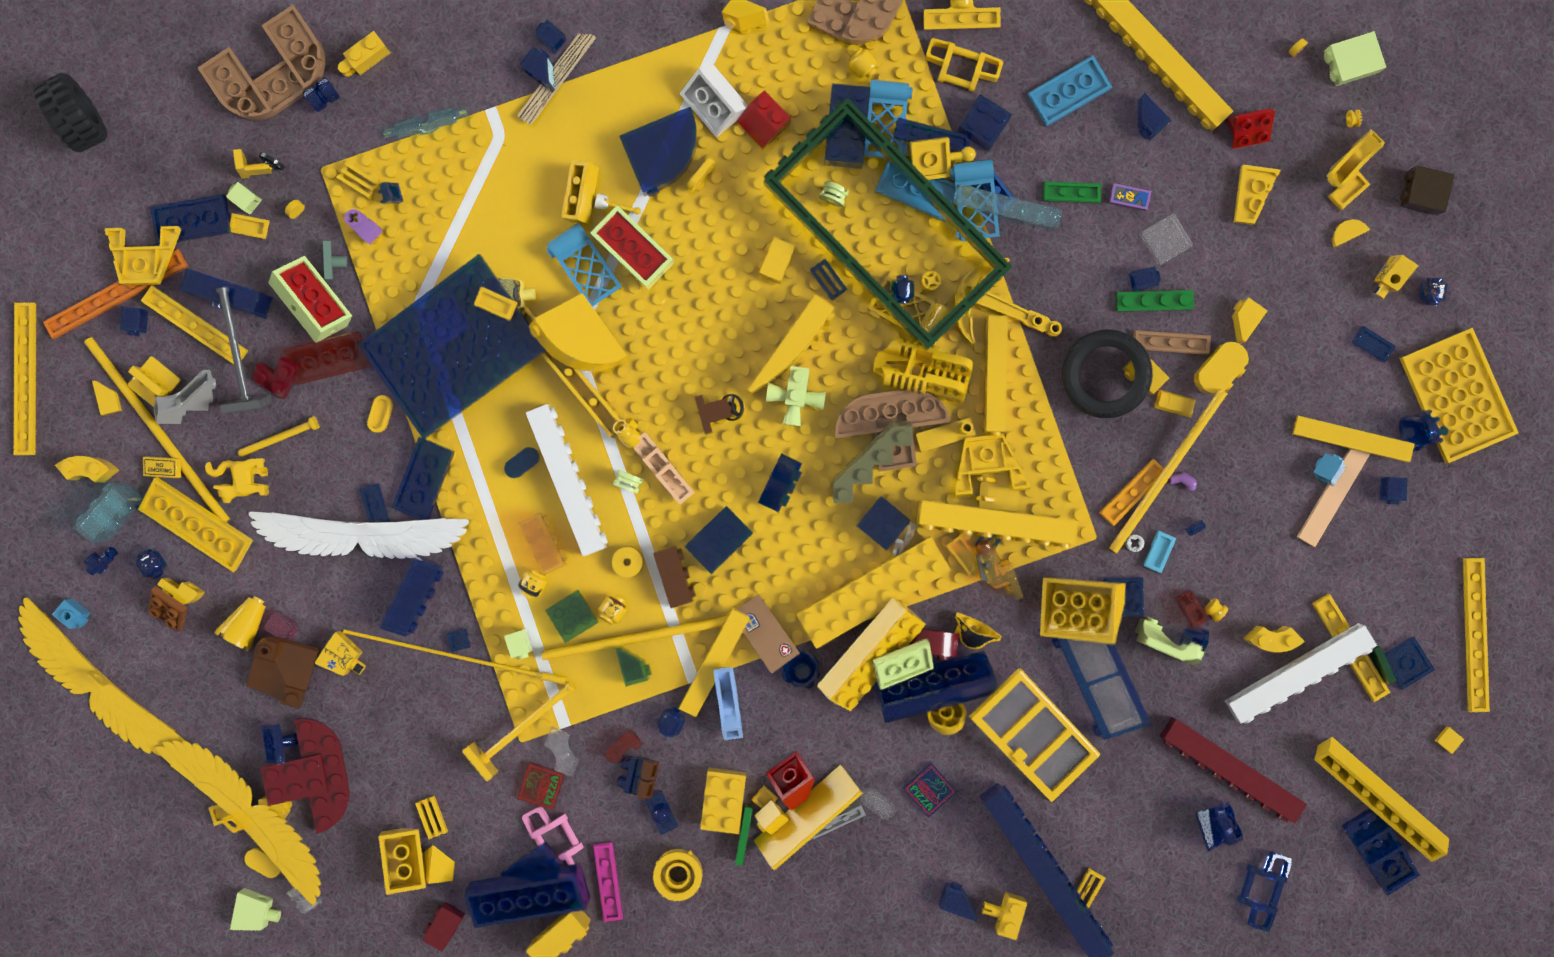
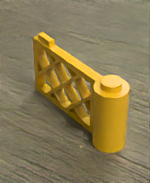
[867,275,951,346]

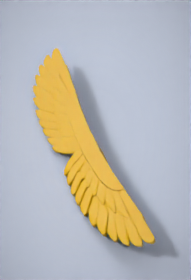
[18,598,185,756]
[155,740,321,905]

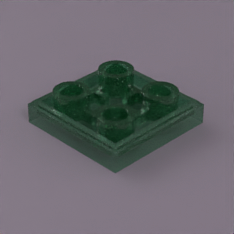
[545,590,599,643]

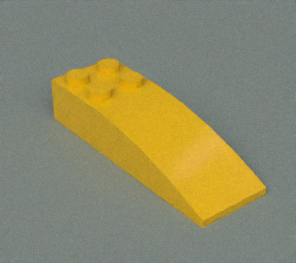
[748,294,835,395]

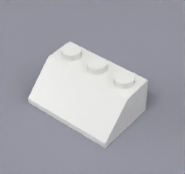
[680,63,748,137]

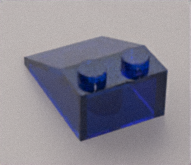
[684,506,753,574]

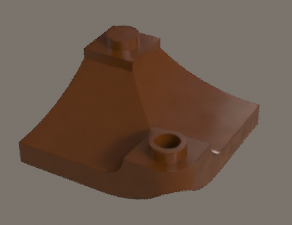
[246,637,320,709]

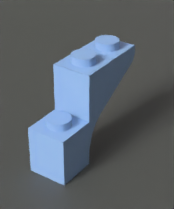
[714,667,743,740]

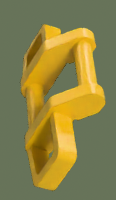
[925,38,1003,93]

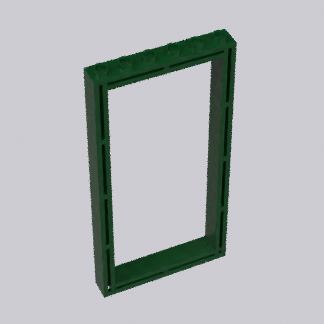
[763,98,1013,351]

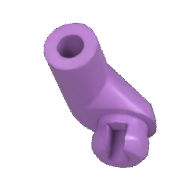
[1169,472,1197,491]

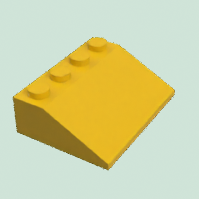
[1040,577,1125,644]

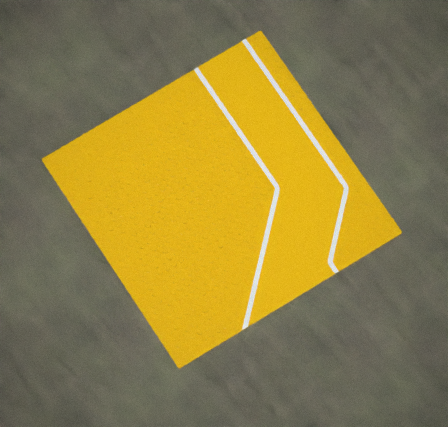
[321,0,1097,742]

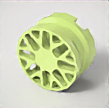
[819,181,849,207]
[613,470,643,494]

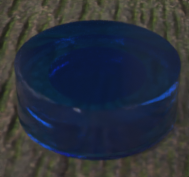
[1185,520,1206,536]

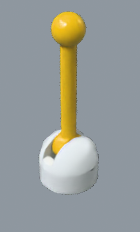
[594,193,641,215]

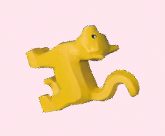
[205,458,269,503]

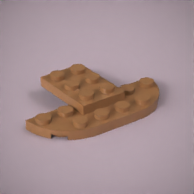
[835,389,951,472]

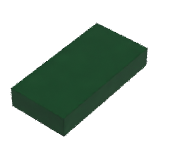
[1369,646,1396,684]

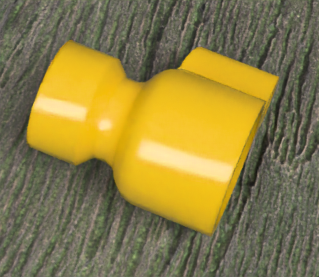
[613,418,641,448]

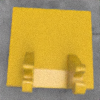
[976,472,1019,512]

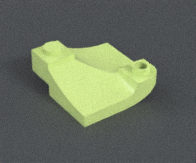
[1135,617,1204,665]

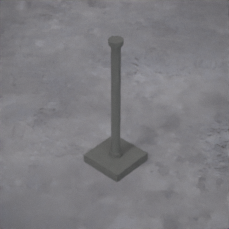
[216,287,272,413]

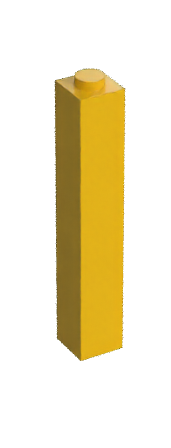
[984,315,1008,436]

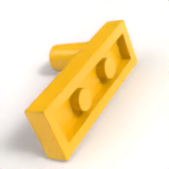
[915,417,976,452]

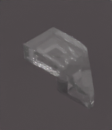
[892,522,917,556]

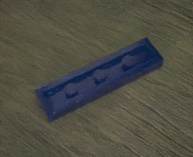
[894,118,971,153]

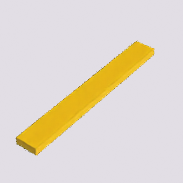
[14,303,36,455]
[1463,558,1490,712]

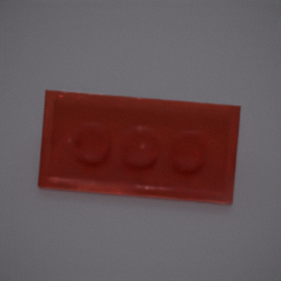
[283,331,371,385]

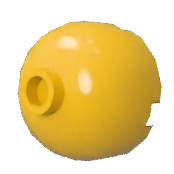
[927,695,966,735]

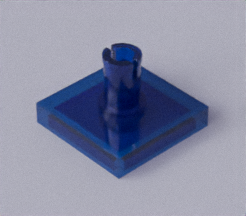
[261,724,299,765]

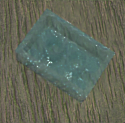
[73,483,144,543]

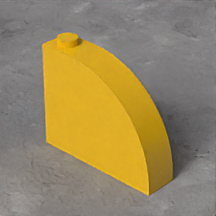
[529,293,627,371]

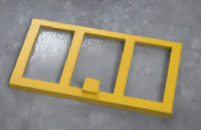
[969,668,1100,802]

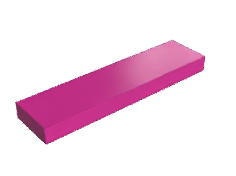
[593,842,623,922]

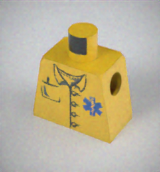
[1373,255,1419,299]
[315,631,366,676]

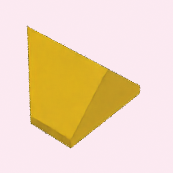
[422,845,455,884]

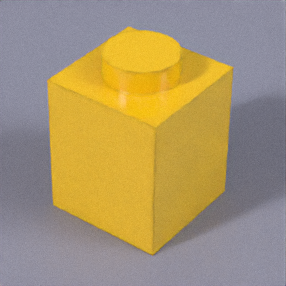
[754,800,789,835]

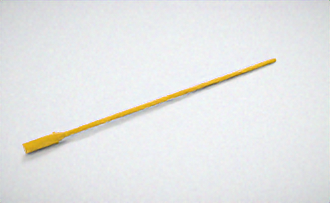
[343,629,567,685]

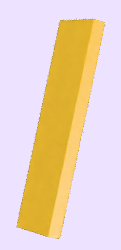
[138,477,253,572]
[754,765,863,870]

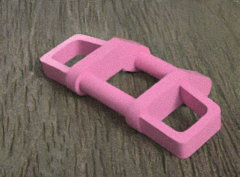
[522,806,584,883]

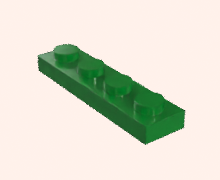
[1116,290,1194,312]

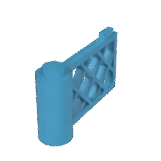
[863,80,913,158]
[950,159,1000,241]
[546,222,622,307]

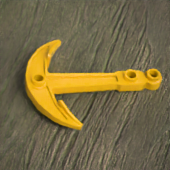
[954,258,1062,345]

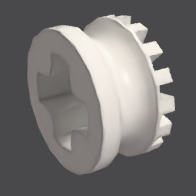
[1125,535,1144,552]

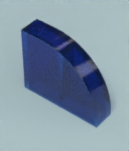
[619,106,697,197]

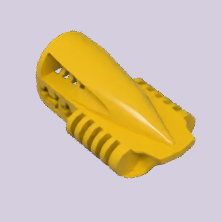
[873,337,973,403]

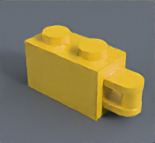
[338,31,391,77]

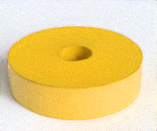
[612,547,643,578]

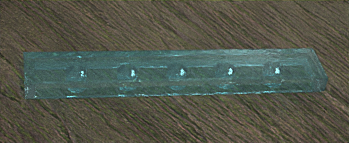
[953,184,1063,229]

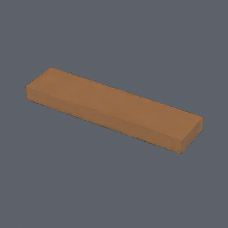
[1133,330,1211,355]

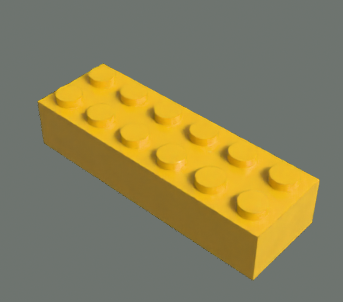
[817,598,926,711]

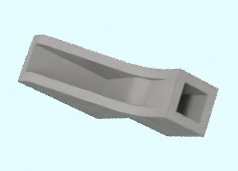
[154,370,216,424]

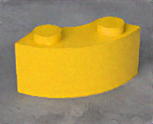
[55,456,119,483]
[1243,625,1305,652]

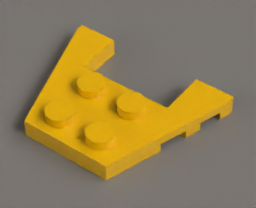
[105,226,181,286]
[954,434,1031,497]

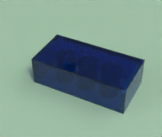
[179,268,273,319]

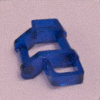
[1236,852,1292,932]

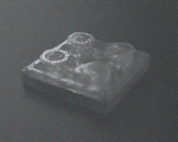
[1140,213,1194,266]

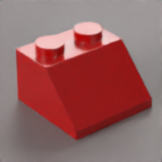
[737,90,791,150]

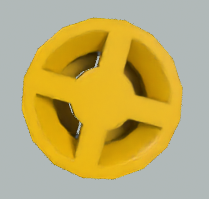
[920,271,941,292]
[1203,598,1228,622]

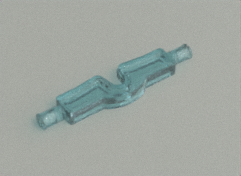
[383,107,468,138]

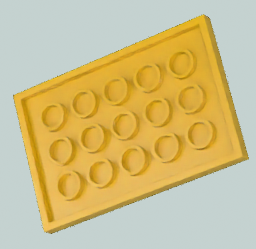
[1399,328,1519,463]

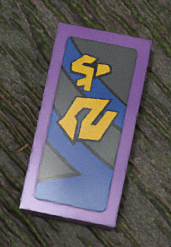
[1109,183,1152,211]

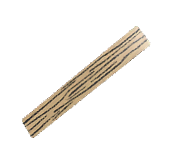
[518,34,596,125]

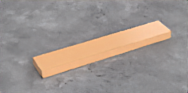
[1297,449,1370,547]

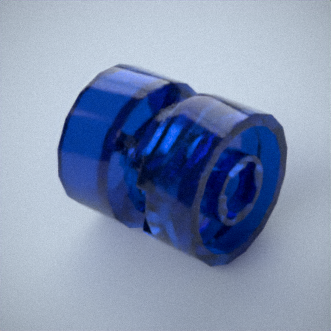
[303,77,340,113]

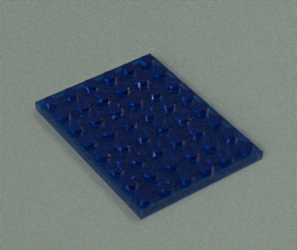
[358,254,546,439]

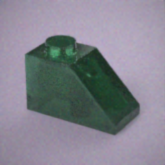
[616,646,652,686]

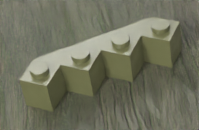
[833,421,912,503]

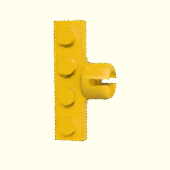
[923,0,1000,30]

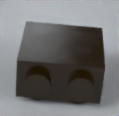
[1400,165,1455,215]

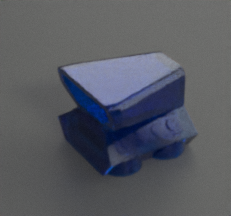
[1195,802,1244,852]

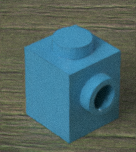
[1313,453,1346,487]
[52,599,90,629]

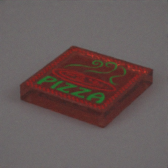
[517,761,566,811]

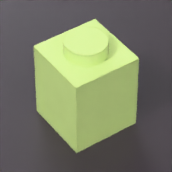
[226,182,262,214]
[504,629,533,660]

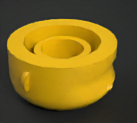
[653,849,703,901]

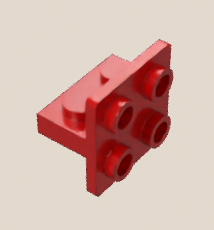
[1227,108,1275,149]

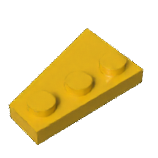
[1233,165,1281,225]

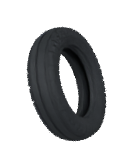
[1062,329,1153,418]

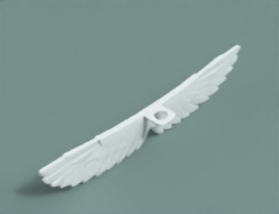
[249,512,469,559]

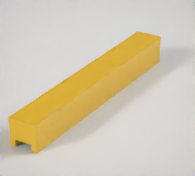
[512,307,621,439]

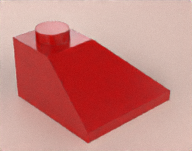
[766,751,815,811]

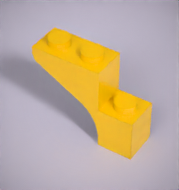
[1327,129,1385,189]

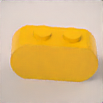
[1194,342,1249,395]

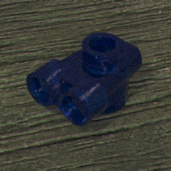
[83,547,118,576]

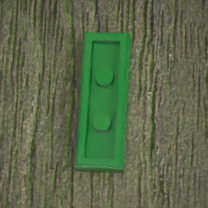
[1043,181,1101,204]
[735,804,753,866]

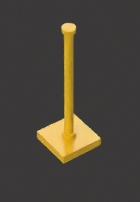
[462,682,575,781]

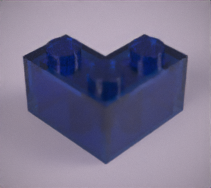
[758,453,802,513]

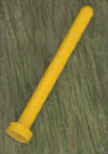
[238,416,320,456]

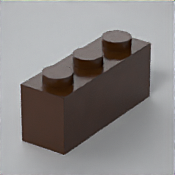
[653,546,696,609]

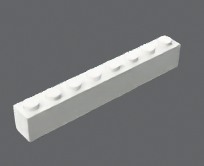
[526,404,608,556]
[1225,623,1377,724]

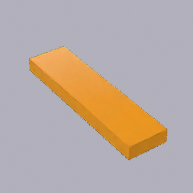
[1099,459,1164,526]

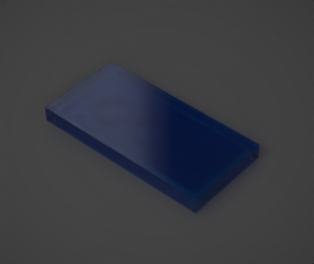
[150,194,232,245]
[392,437,455,520]

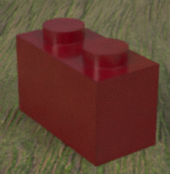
[422,902,466,952]

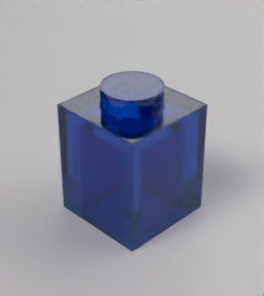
[535,19,567,54]
[1128,266,1161,292]
[120,307,148,336]
[1380,477,1408,505]

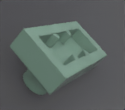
[323,241,347,282]

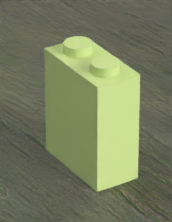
[1324,31,1386,86]

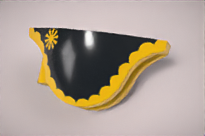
[954,612,1002,649]

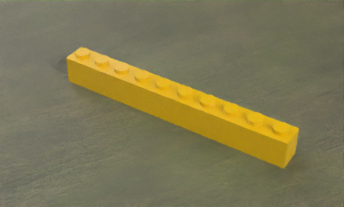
[1084,0,1233,131]

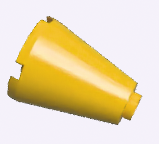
[214,596,266,652]

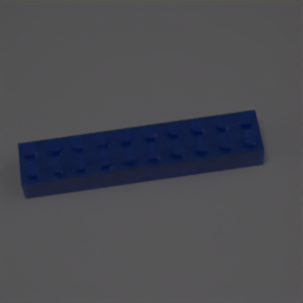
[979,783,1115,957]

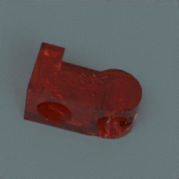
[1175,589,1210,628]
[606,729,643,763]

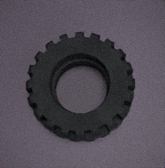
[34,73,107,152]

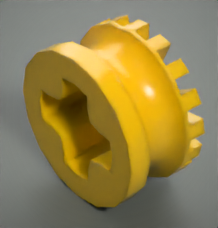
[1346,110,1362,128]

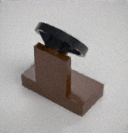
[695,394,744,435]

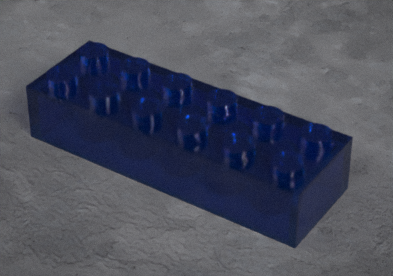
[874,650,997,723]
[463,863,591,928]

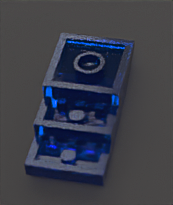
[1342,808,1420,896]

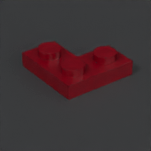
[251,357,300,399]

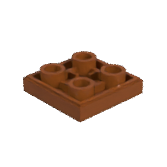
[148,586,188,632]

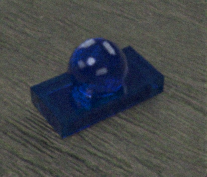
[645,791,679,835]

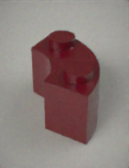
[908,628,959,660]

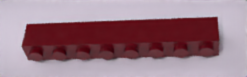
[1160,717,1307,824]

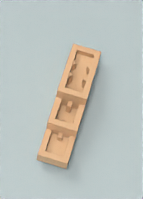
[633,431,694,505]

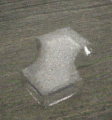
[544,727,580,777]

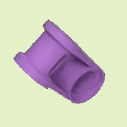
[345,209,383,245]

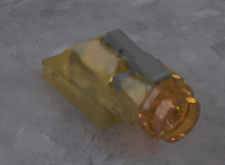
[976,540,1023,600]

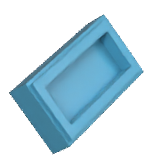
[1142,531,1176,573]

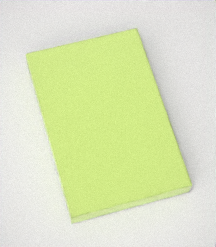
[873,639,934,690]

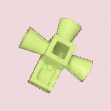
[766,366,826,427]

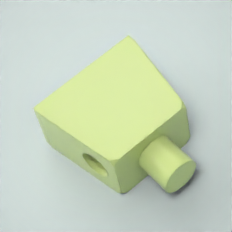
[230,888,281,930]

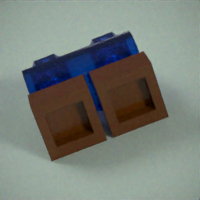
[617,757,659,800]

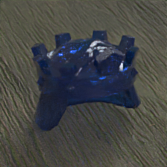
[1398,409,1449,452]
[781,650,820,689]

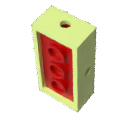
[591,205,675,290]
[268,256,352,343]

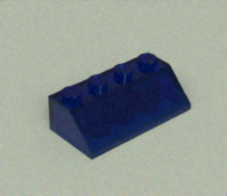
[379,556,444,637]

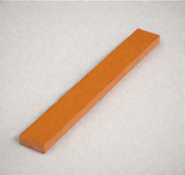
[43,249,188,339]

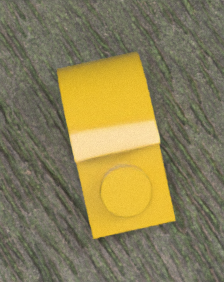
[157,578,205,605]

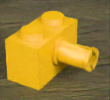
[981,891,1027,940]

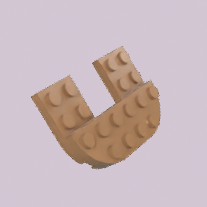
[807,0,903,45]
[198,5,325,120]

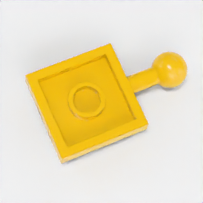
[910,137,976,180]

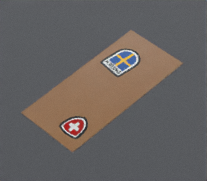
[737,594,799,673]

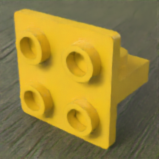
[128,356,181,407]

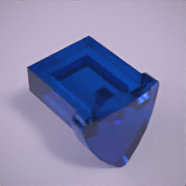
[1179,629,1209,652]

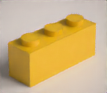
[561,160,599,225]

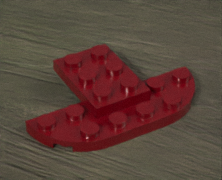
[261,718,350,834]

